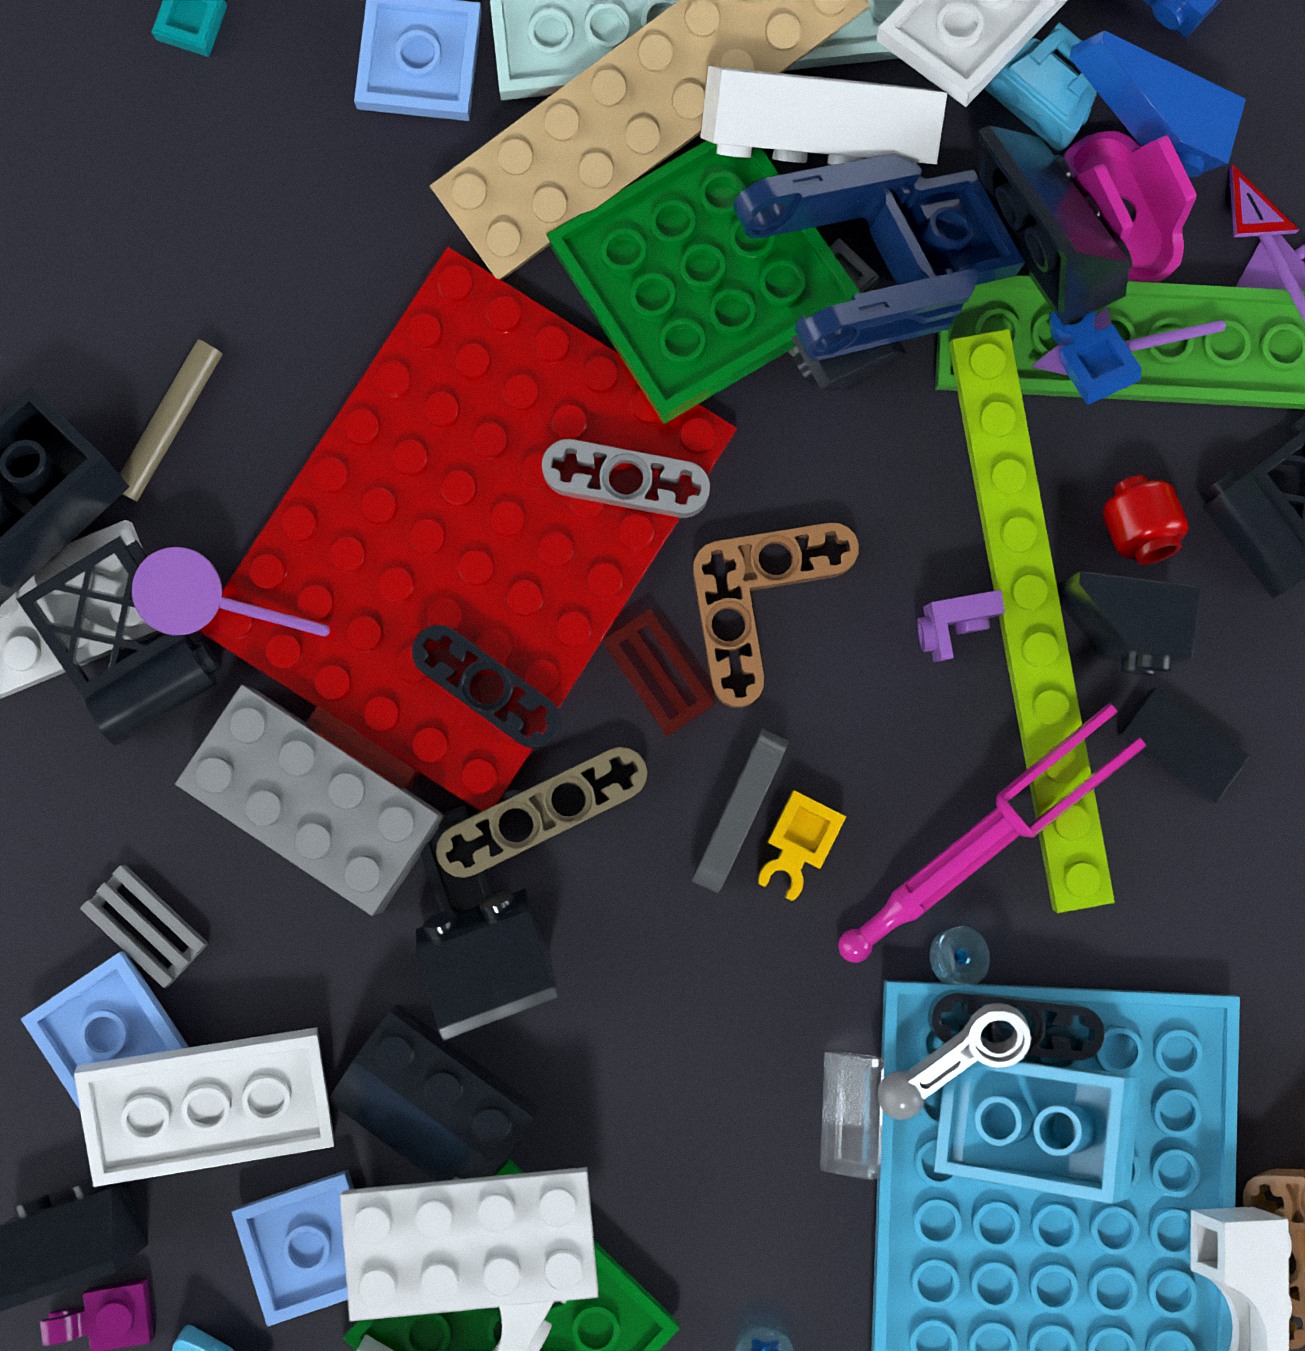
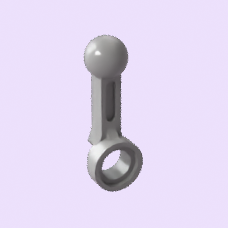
[877,1003,1031,1120]

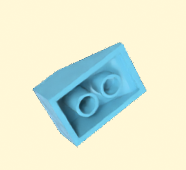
[934,1060,1141,1204]

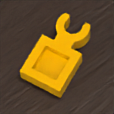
[758,790,846,901]

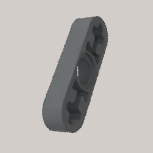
[692,728,789,894]

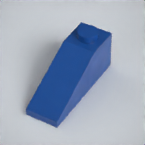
[1069,31,1246,177]

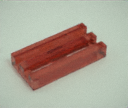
[602,609,715,737]
[306,706,421,789]

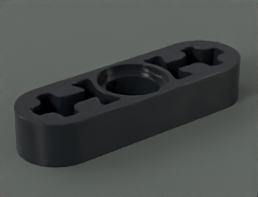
[412,625,562,749]
[928,990,1105,1061]

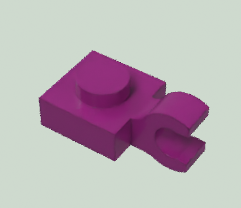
[40,1278,155,1351]

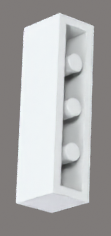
[700,66,947,165]

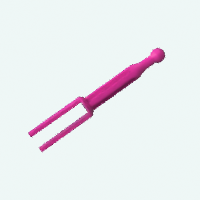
[838,703,1146,963]

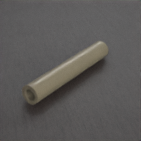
[119,339,223,502]

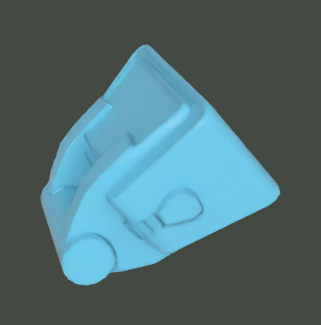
[985,22,1097,152]

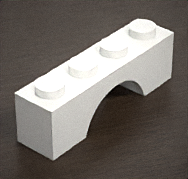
[1191,1207,1292,1351]

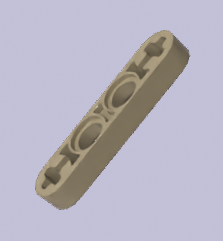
[436,747,647,878]

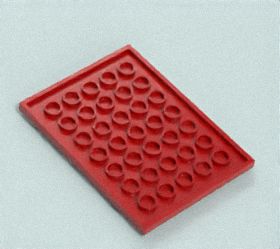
[198,247,737,812]

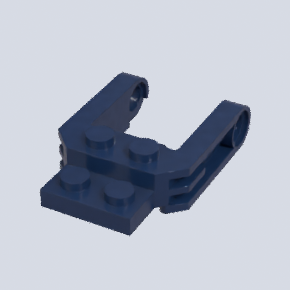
[733,153,1025,360]

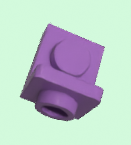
[917,590,1005,663]

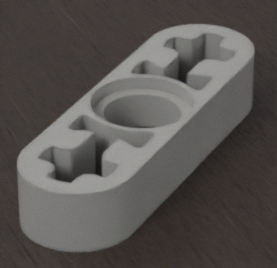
[542,439,710,518]

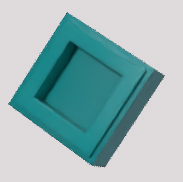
[151,0,228,57]

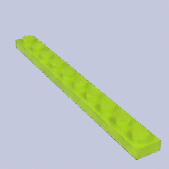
[949,329,1115,913]

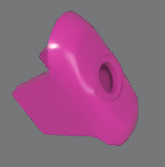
[1064,131,1196,283]

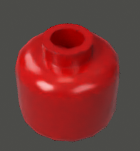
[1102,475,1189,565]

